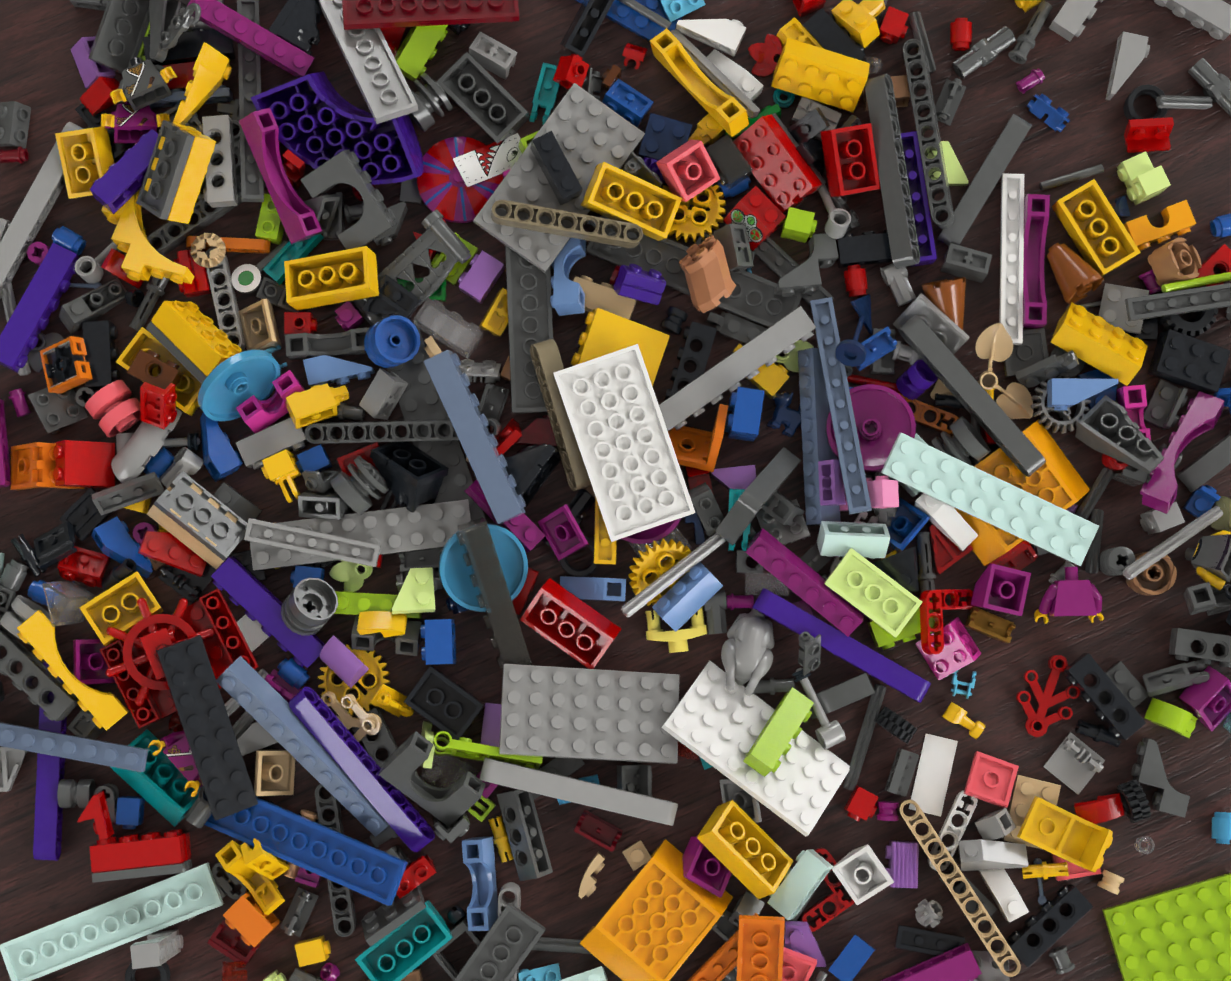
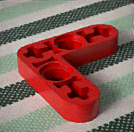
[919,589,974,655]
[800,848,855,932]

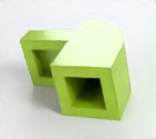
[1144,698,1198,738]

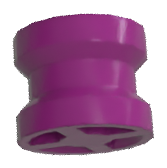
[27,242,50,266]
[133,522,158,544]
[877,801,899,821]

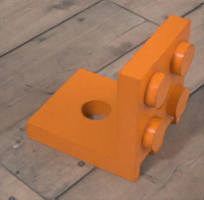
[668,404,728,472]
[10,442,85,490]

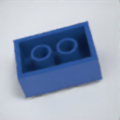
[725,387,765,442]

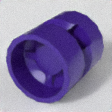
[896,359,938,400]

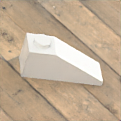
[676,19,746,57]
[707,49,764,102]
[914,493,978,551]
[978,869,1029,923]

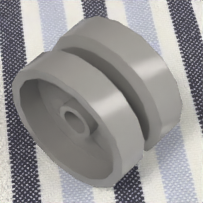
[0,595,59,646]

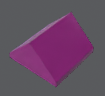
[538,504,588,560]
[73,639,116,684]

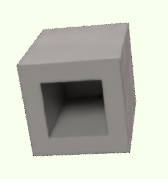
[975,807,1016,841]

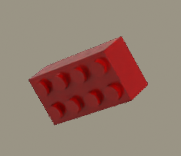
[520,578,621,669]

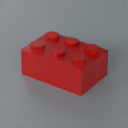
[820,123,881,197]

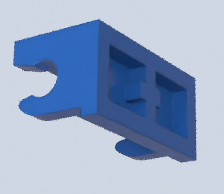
[856,326,897,371]
[828,935,876,981]

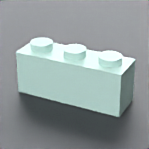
[817,521,890,559]
[767,849,833,920]

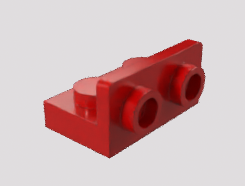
[1124,117,1174,153]
[140,382,177,429]
[58,546,110,588]
[396,854,437,899]

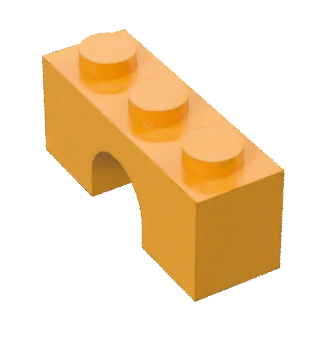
[1123,200,1196,251]

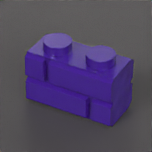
[613,264,666,305]

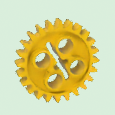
[663,184,726,243]
[628,539,691,606]
[318,644,390,716]

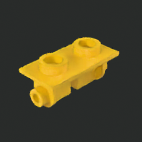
[370,683,414,717]

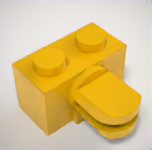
[831,0,885,48]
[261,449,301,503]

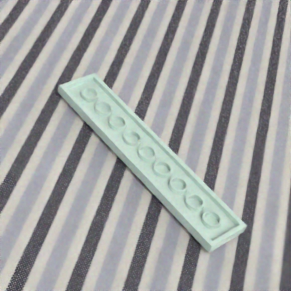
[881,432,1099,566]
[0,863,223,981]

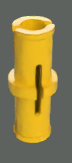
[488,816,514,863]
[1022,861,1069,880]

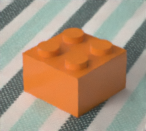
[223,891,281,947]

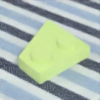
[925,141,968,186]

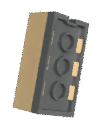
[147,471,248,570]

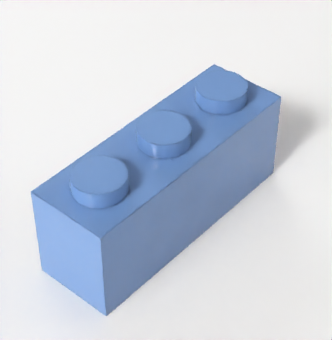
[652,562,723,632]

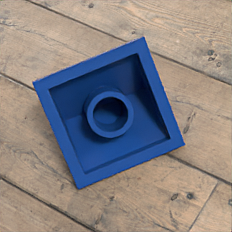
[887,498,930,553]

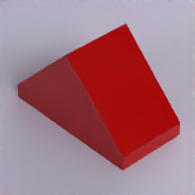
[80,77,119,116]

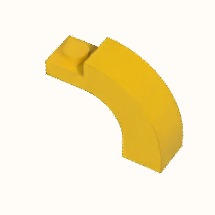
[215,840,285,915]

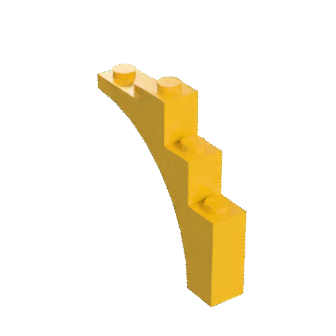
[101,188,194,284]

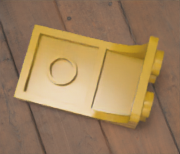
[1017,796,1113,872]

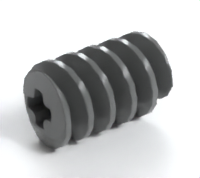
[1099,547,1135,576]

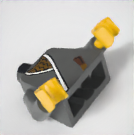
[110,57,177,111]

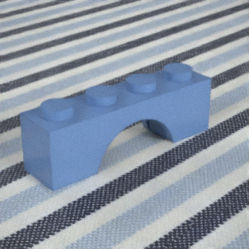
[550,238,586,316]
[462,836,498,931]

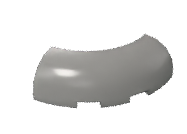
[111,408,183,483]

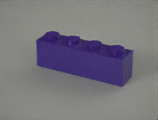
[90,129,158,214]

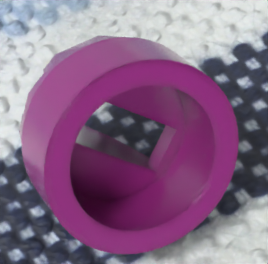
[320,963,340,981]

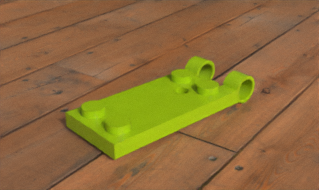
[433,731,543,769]

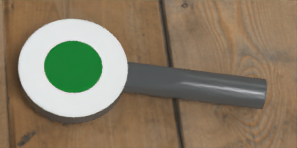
[231,240,287,294]

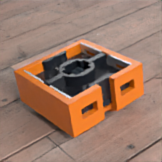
[40,336,93,394]

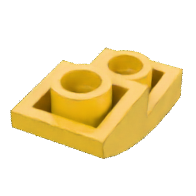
[357,611,407,637]

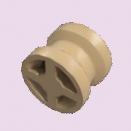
[1097,869,1125,895]

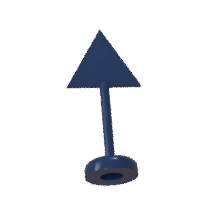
[835,294,872,367]

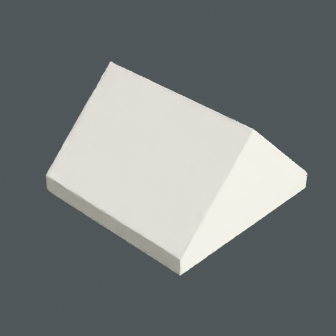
[832,844,894,905]

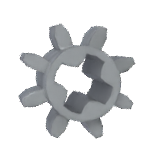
[915,899,943,928]

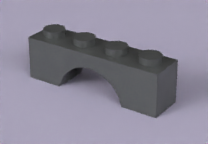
[285,328,369,360]

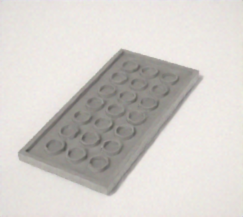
[473,83,645,273]
[499,664,679,764]

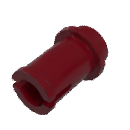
[0,147,29,164]

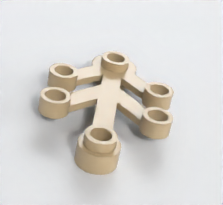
[321,692,382,742]

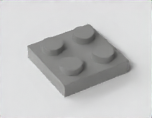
[1099,283,1149,334]

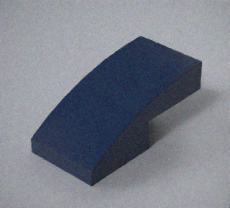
[684,512,705,545]

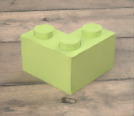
[1117,151,1171,206]

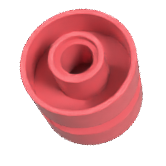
[85,380,141,438]

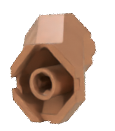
[679,235,736,313]

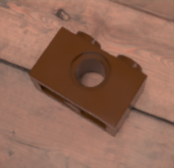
[127,349,184,389]

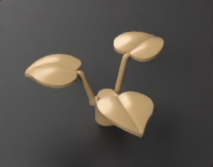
[930,323,1033,419]

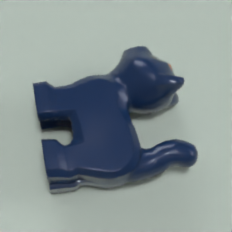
[766,391,801,438]

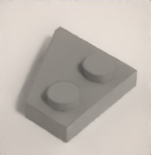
[0,747,27,792]

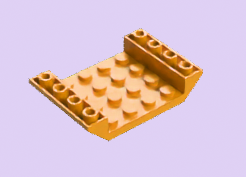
[955,419,1090,566]
[579,839,733,981]

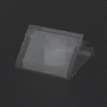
[42,581,95,627]

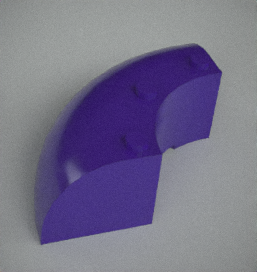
[250,71,424,185]

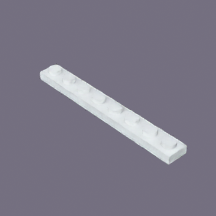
[999,173,1024,345]

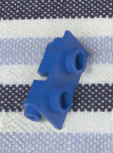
[1026,93,1070,132]

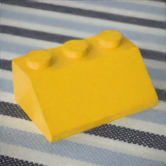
[55,126,114,199]

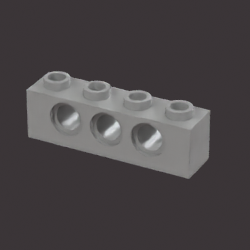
[199,115,238,208]

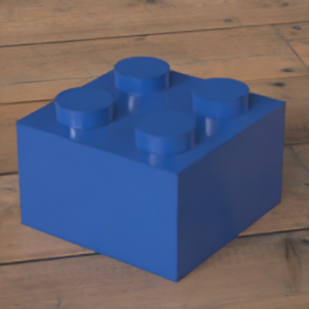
[421,619,456,665]

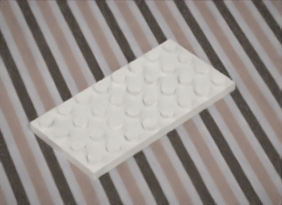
[553,344,695,542]
[662,661,850,837]

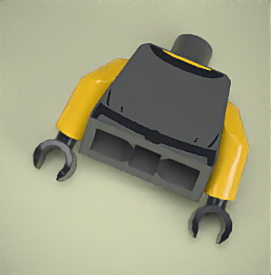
[1185,530,1231,600]

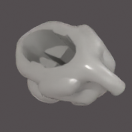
[721,608,775,696]

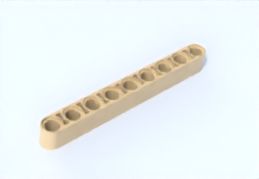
[899,799,1021,977]

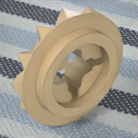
[190,232,226,268]

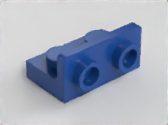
[602,78,654,128]

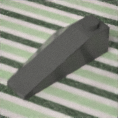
[1075,395,1164,474]

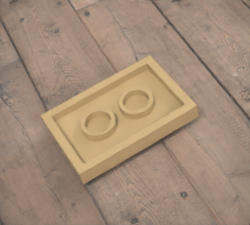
[1002,775,1061,850]

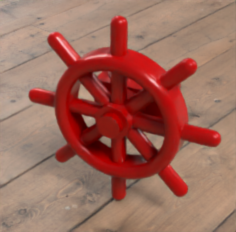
[105,598,216,706]

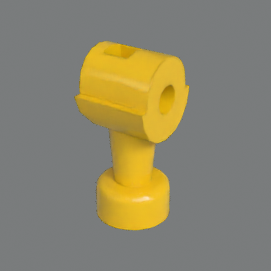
[942,702,986,739]

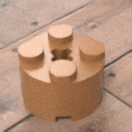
[1148,238,1201,287]
[1126,551,1177,596]

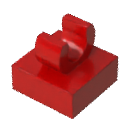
[622,43,648,69]

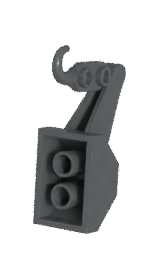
[149,0,201,62]

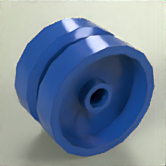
[364,315,420,368]

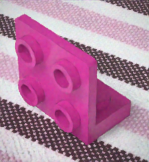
[916,617,982,680]

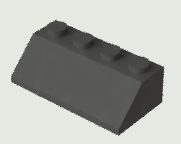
[437,52,530,144]

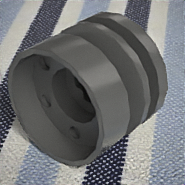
[408,73,453,132]
[932,416,991,466]
[330,456,389,515]
[281,578,338,636]

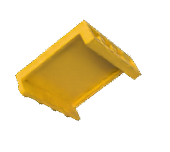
[571,308,670,387]

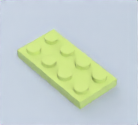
[824,548,922,638]

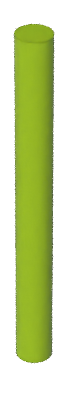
[1161,272,1231,293]

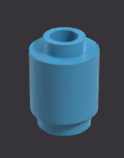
[1211,812,1231,844]

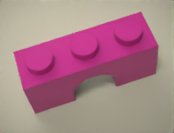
[236,370,305,433]
[1117,385,1151,440]

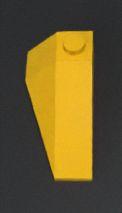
[173,42,232,125]

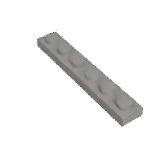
[244,518,381,567]

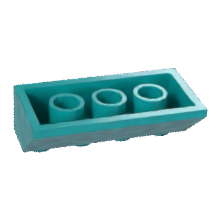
[110,729,203,827]
[355,900,453,981]

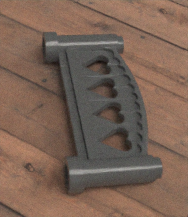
[349,209,472,326]

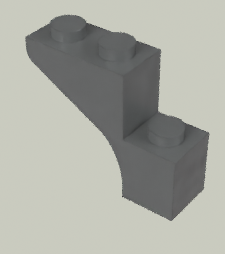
[774,233,838,297]
[1183,582,1231,616]
[1131,738,1190,818]

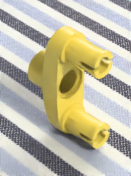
[645,606,708,653]

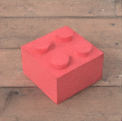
[656,140,721,202]

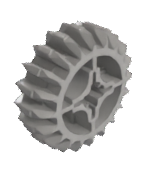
[1031,374,1091,434]

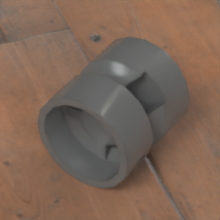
[57,779,96,808]

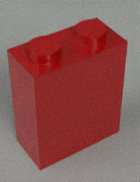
[53,440,115,488]

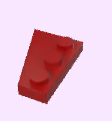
[138,531,207,577]

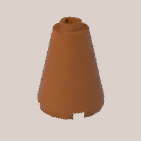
[1047,243,1104,305]
[922,277,966,330]

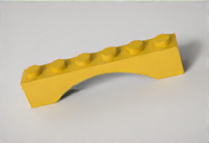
[650,28,749,137]
[17,610,128,731]

